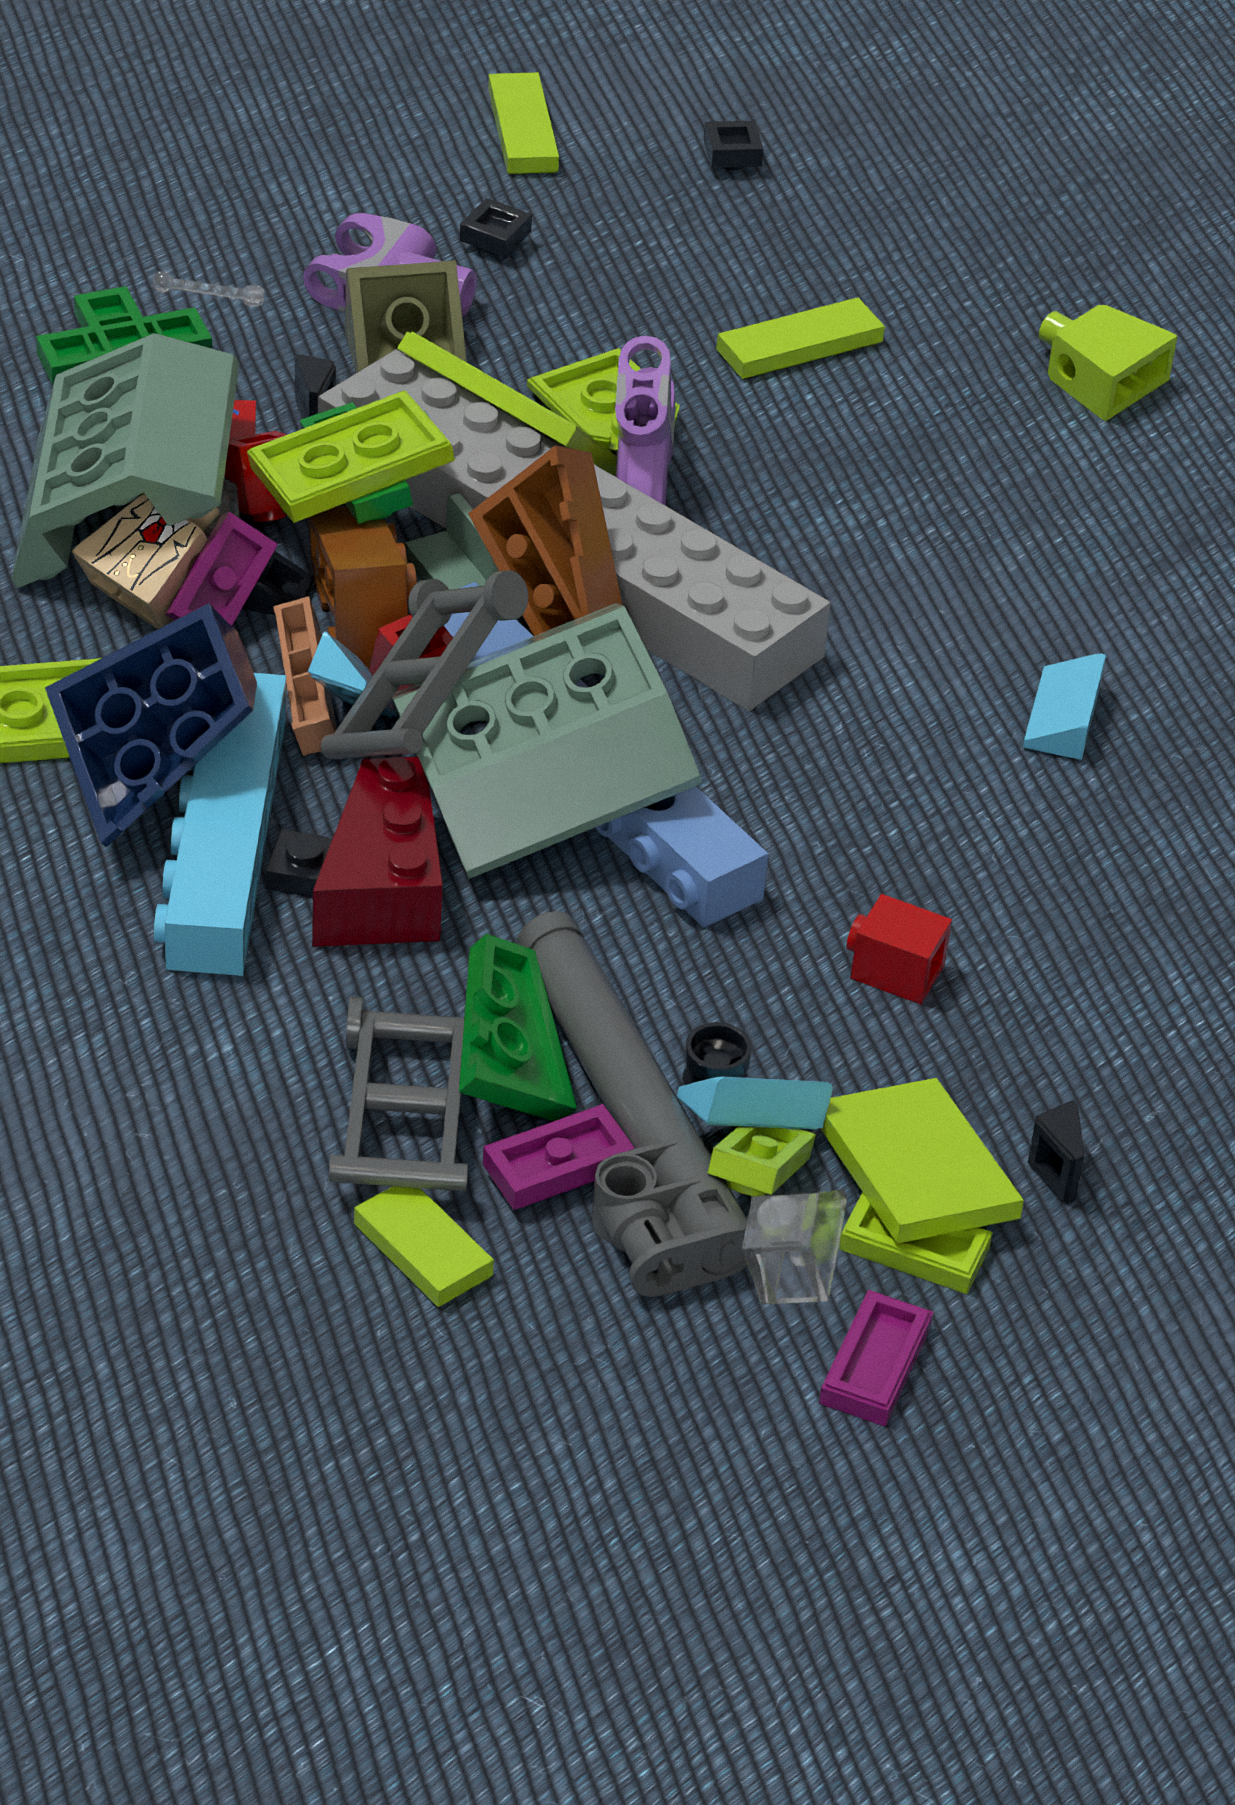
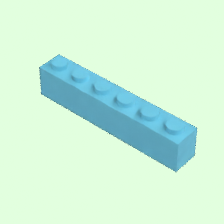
[154,673,286,976]

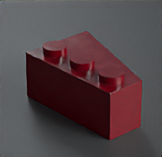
[312,757,443,947]

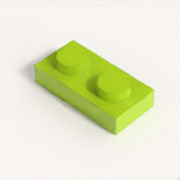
[707,1126,816,1196]

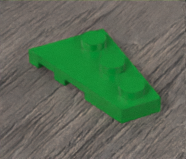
[459,934,577,1121]

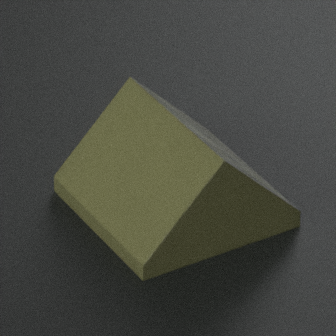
[345,260,467,373]

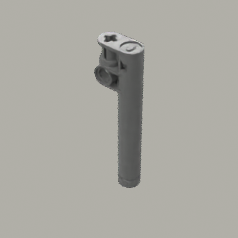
[516,911,760,1297]

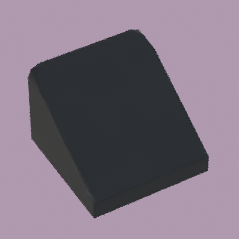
[294,354,336,419]
[242,551,315,615]
[1028,1100,1085,1205]

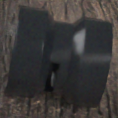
[682,1022,752,1086]

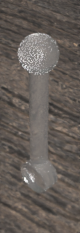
[152,271,264,306]

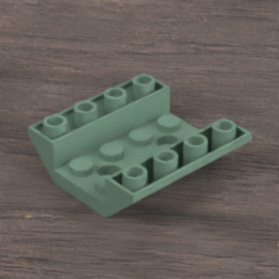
[11,333,239,588]
[391,603,703,879]

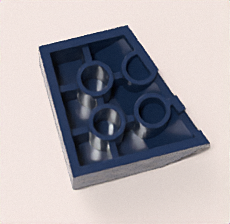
[45,603,257,847]

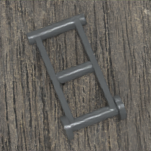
[321,570,528,759]
[329,997,468,1191]

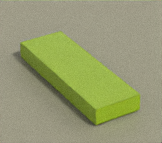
[488,72,559,174]
[716,297,885,379]

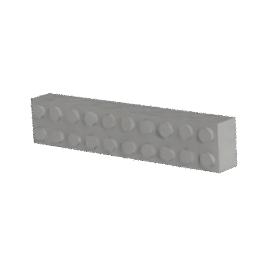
[318,350,831,711]

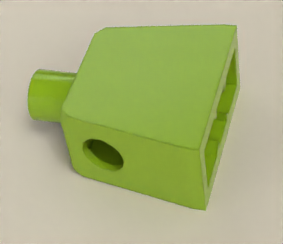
[1039,305,1178,421]

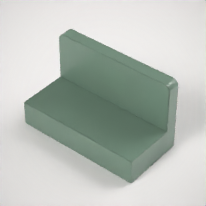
[405,493,499,590]

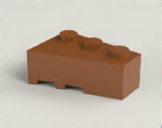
[468,445,623,636]
[309,506,417,670]

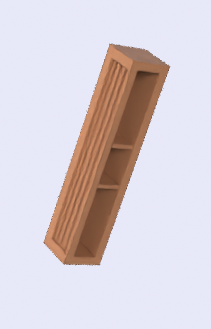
[273,596,337,756]

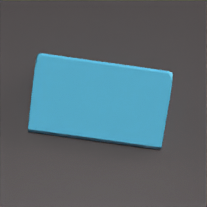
[308,632,397,718]
[1023,653,1106,760]
[677,1077,833,1130]

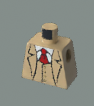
[72,495,220,629]

